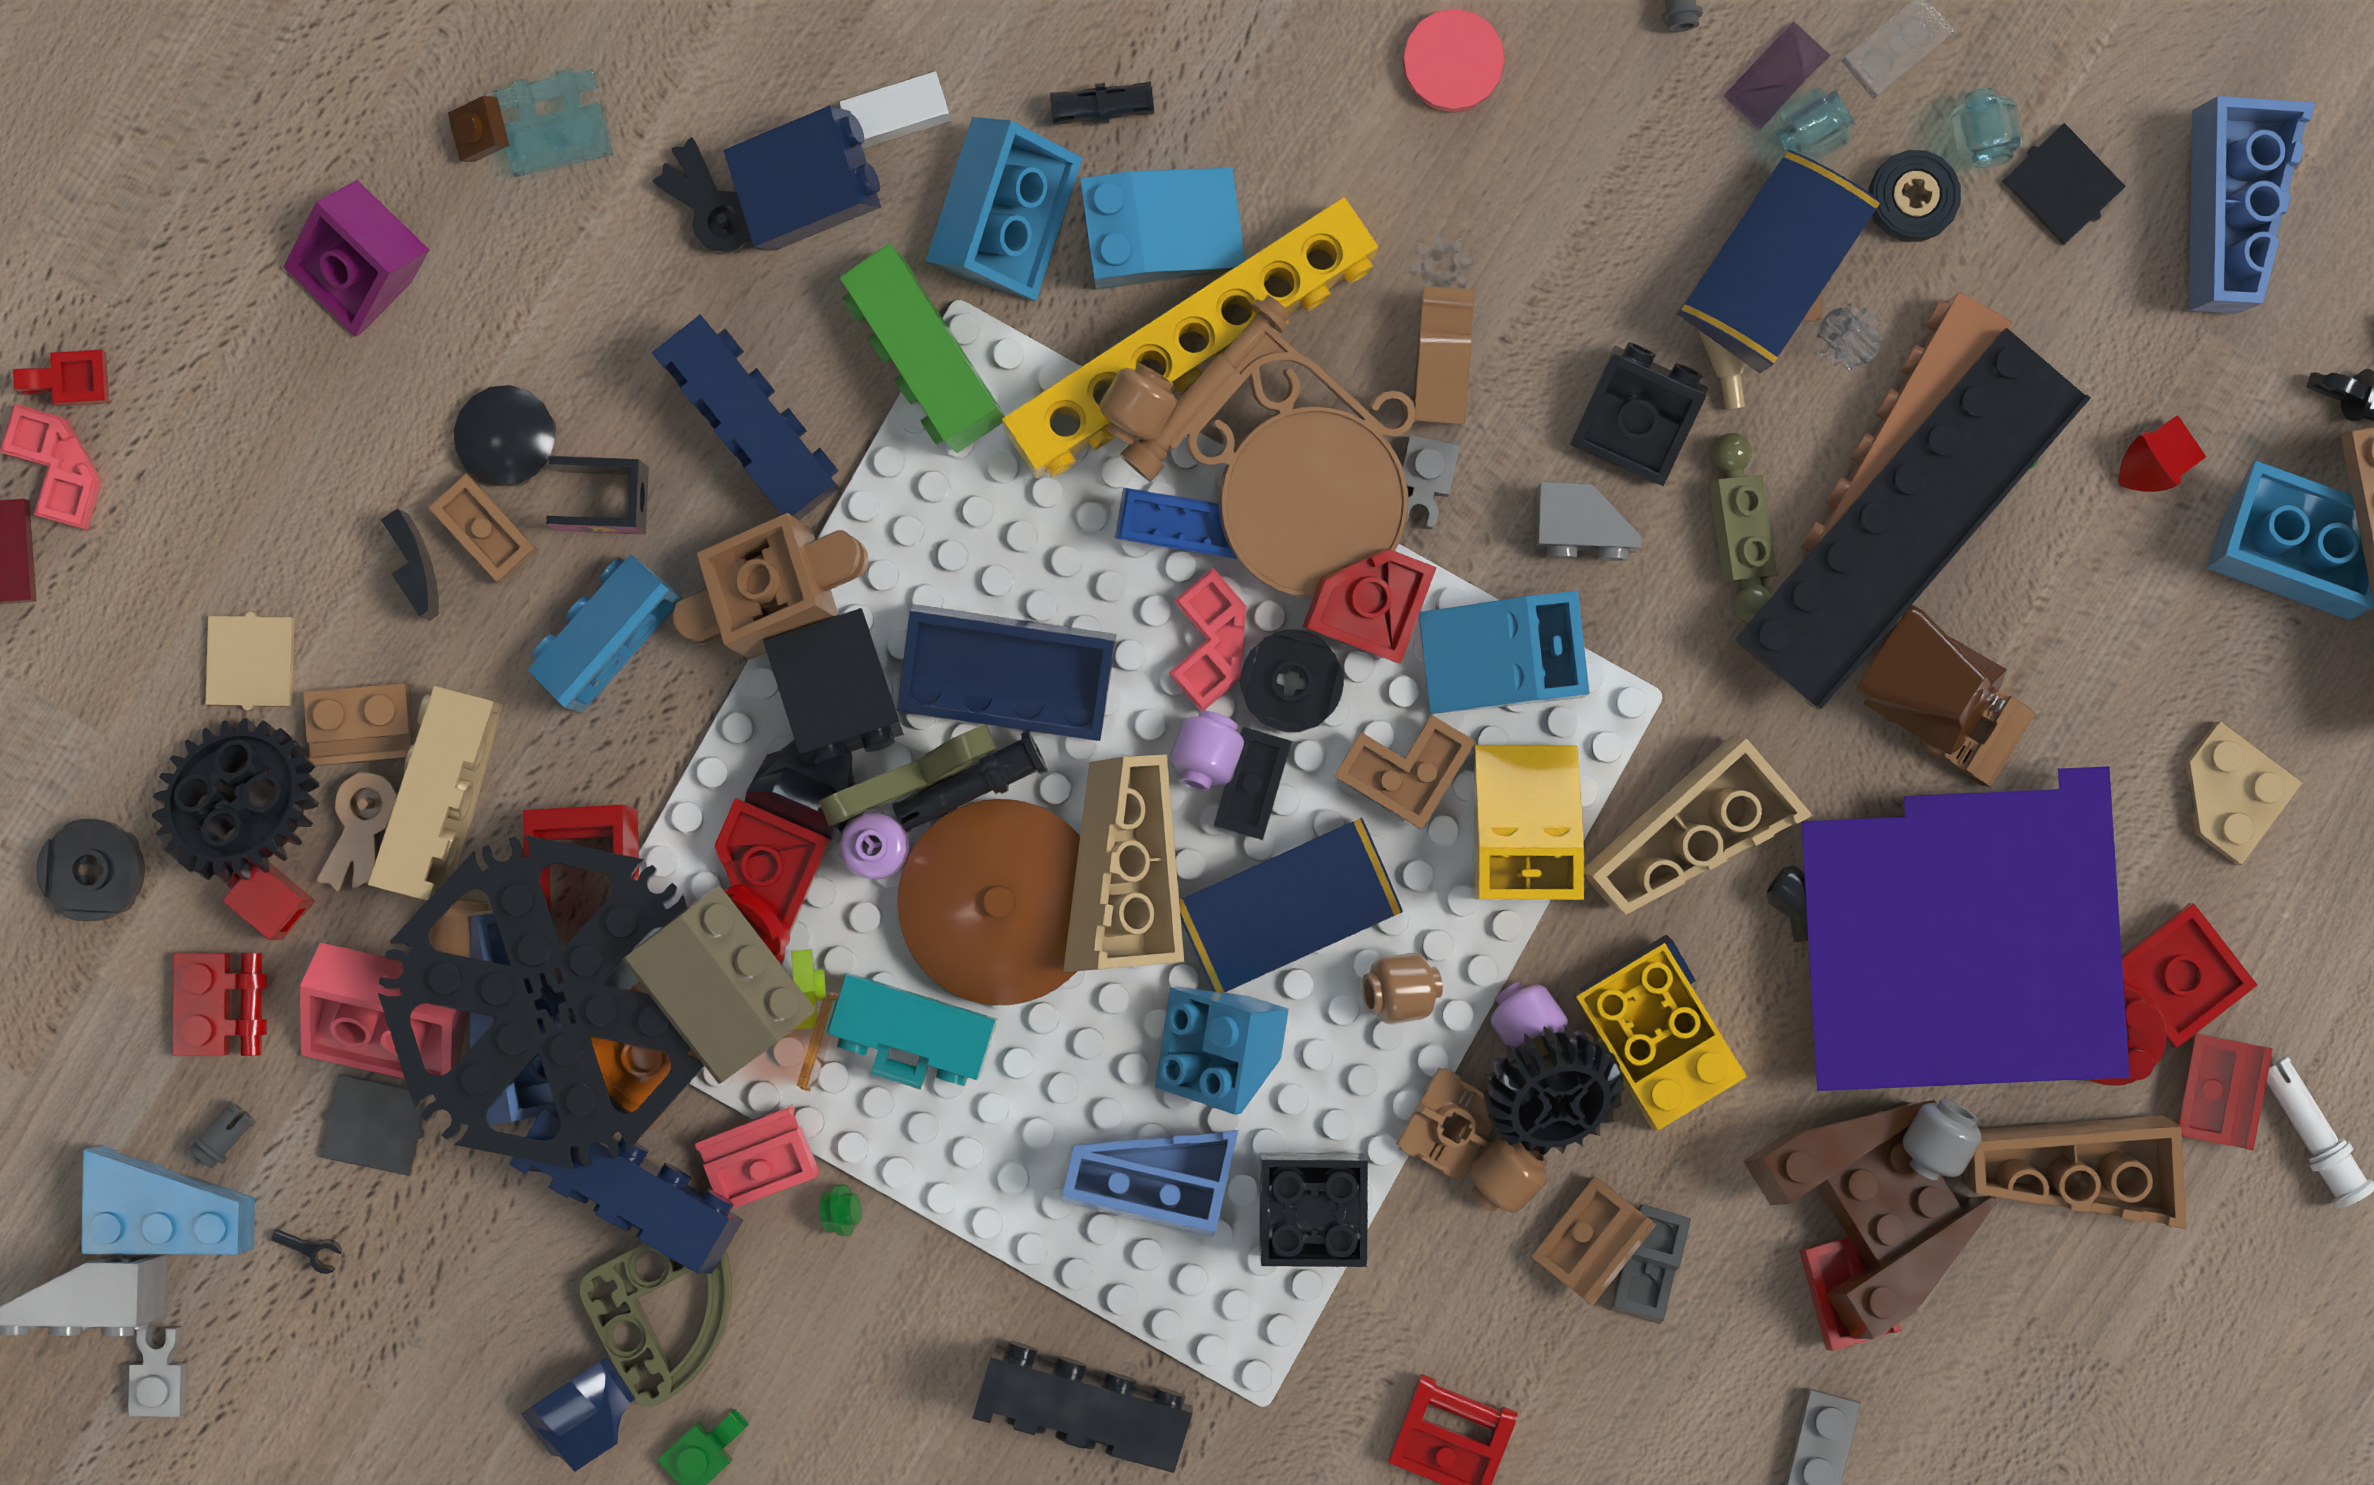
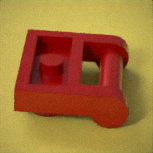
[1387,1374,1518,1485]

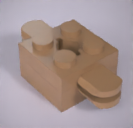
[673,513,869,660]

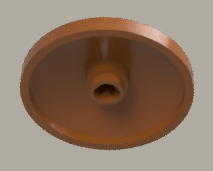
[897,799,1080,1006]

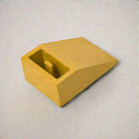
[1474,745,1584,900]
[1576,943,1747,1131]

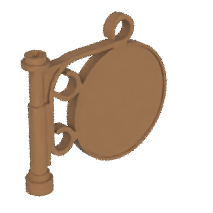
[1120,295,1416,598]

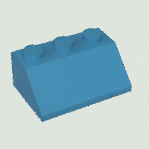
[925,117,1083,301]
[2206,460,2374,620]
[528,554,683,713]

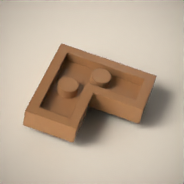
[1333,715,1476,830]

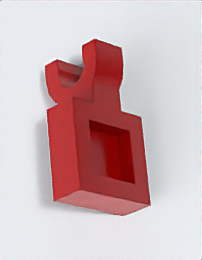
[13,350,109,406]

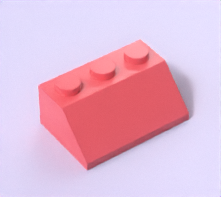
[300,943,469,1079]

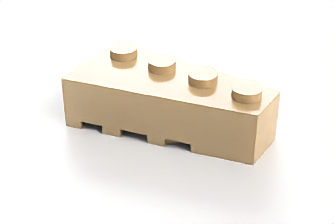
[368,686,504,901]
[1584,735,1813,915]
[1063,754,1184,972]

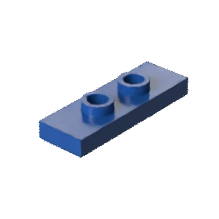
[1115,488,1236,559]

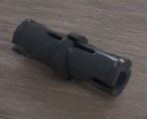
[1050,81,1154,126]

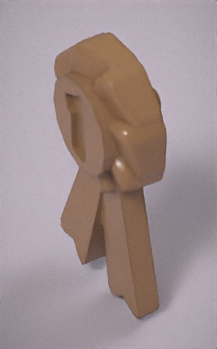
[317,772,398,891]

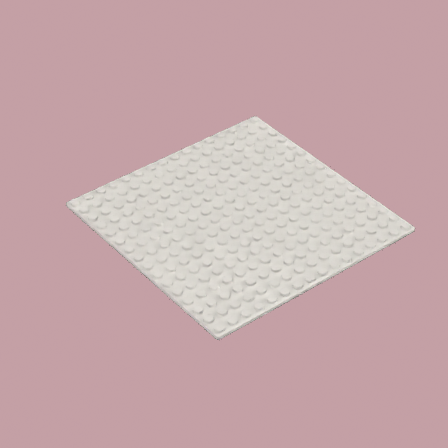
[557,300,1662,1407]

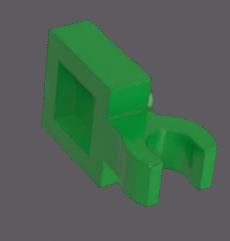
[657,1408,749,1485]

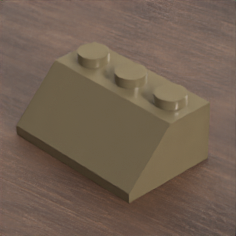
[622,885,816,1084]

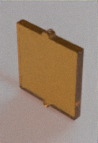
[796,992,840,1092]

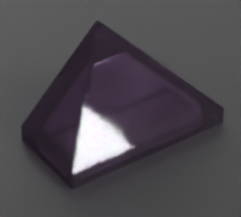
[1724,21,1831,130]

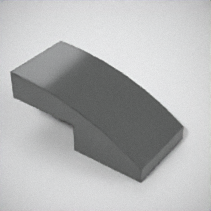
[1610,1204,1691,1324]

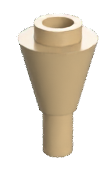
[1698,330,1745,410]

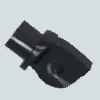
[2306,369,2374,422]

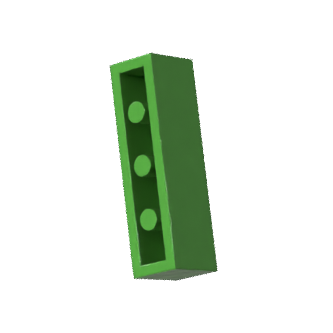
[840,243,1005,453]

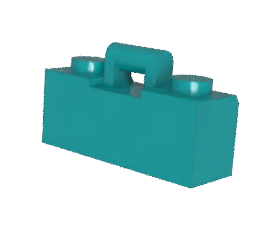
[827,973,998,1090]

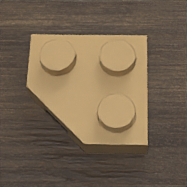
[2184,721,2303,865]

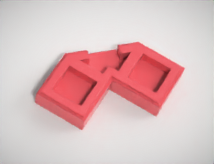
[0,403,102,530]
[1169,568,1246,711]

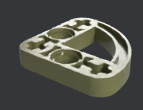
[579,1243,732,1407]

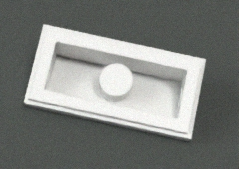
[840,71,952,149]

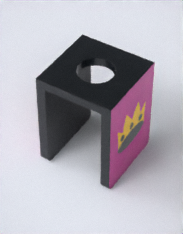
[546,456,649,534]

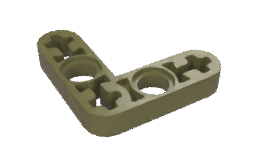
[819,725,998,826]

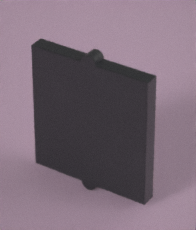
[2002,123,2126,245]
[321,1074,427,1176]

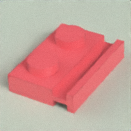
[695,1104,820,1210]

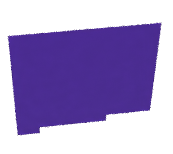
[1802,766,2130,1091]

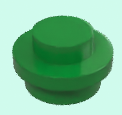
[819,1184,862,1237]

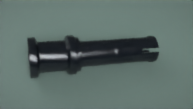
[892,731,1048,833]

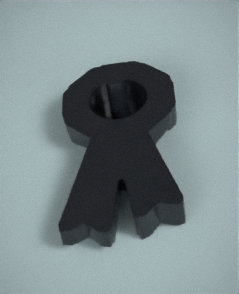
[653,137,751,253]

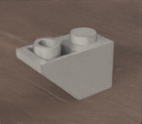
[1534,482,1642,561]

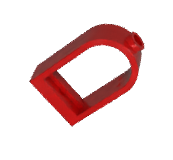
[523,804,639,971]

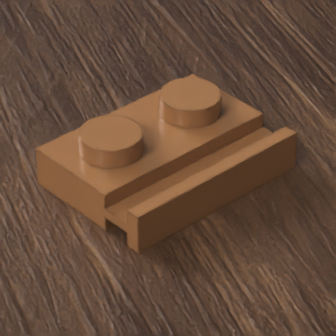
[303,683,413,766]
[1531,1176,1656,1306]

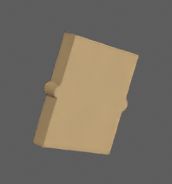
[205,611,295,711]

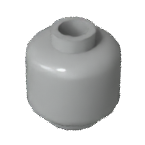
[1902,1099,1982,1180]

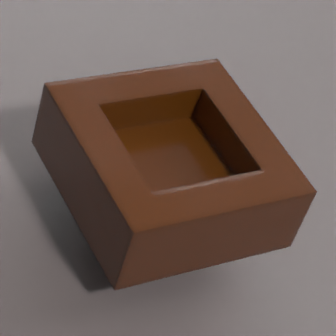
[448,96,510,162]

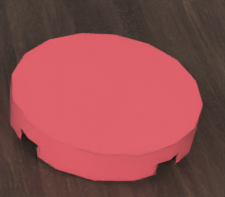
[1403,9,1505,113]

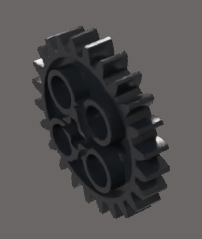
[152,718,320,883]

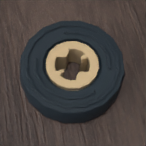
[1868,150,1961,242]

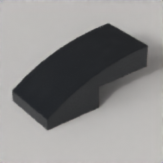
[381,508,439,620]

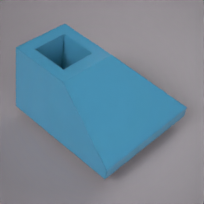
[1155,987,1289,1115]

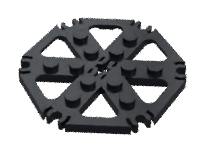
[378,835,705,1169]

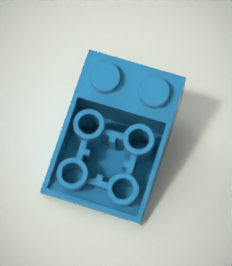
[1419,591,1590,715]

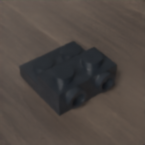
[1570,342,1708,486]

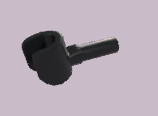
[271,1229,342,1274]

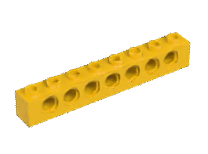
[1002,197,1379,479]

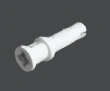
[2267,1056,2374,1210]

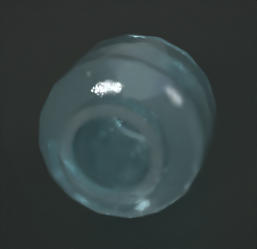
[1775,87,1856,162]
[1951,88,2023,168]

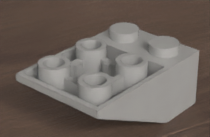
[0,1254,168,1337]

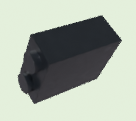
[763,608,904,768]

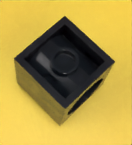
[1259,1153,1368,1267]

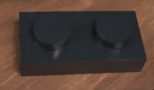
[1213,727,1292,841]

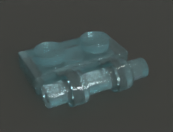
[493,68,614,178]

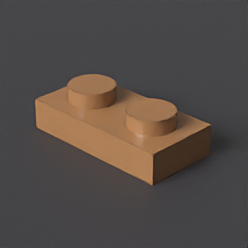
[428,473,538,584]

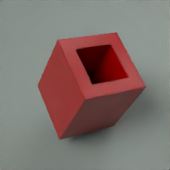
[222,862,315,940]

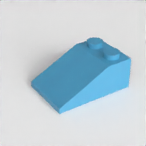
[1080,168,1246,290]

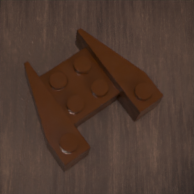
[1743,1099,1998,1339]

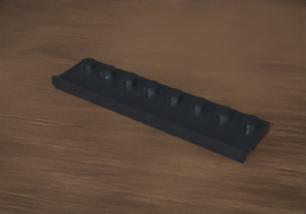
[1734,328,2091,710]

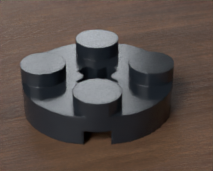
[1240,629,1344,733]
[36,819,145,922]

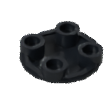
[454,385,556,486]

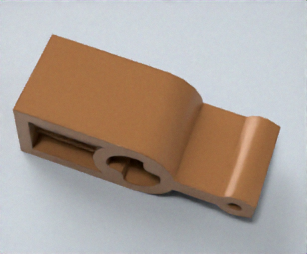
[1413,286,1475,424]

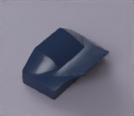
[521,1356,636,1472]

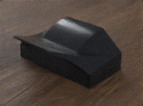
[744,739,855,842]

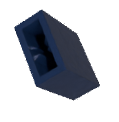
[723,106,881,250]

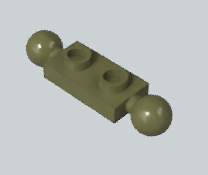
[1708,433,1777,624]

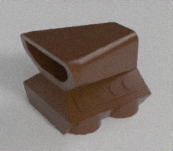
[1857,605,2007,755]

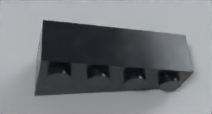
[972,1341,1193,1473]

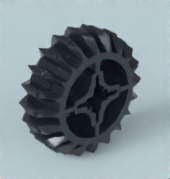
[1483,1024,1625,1156]

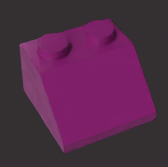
[283,180,429,337]

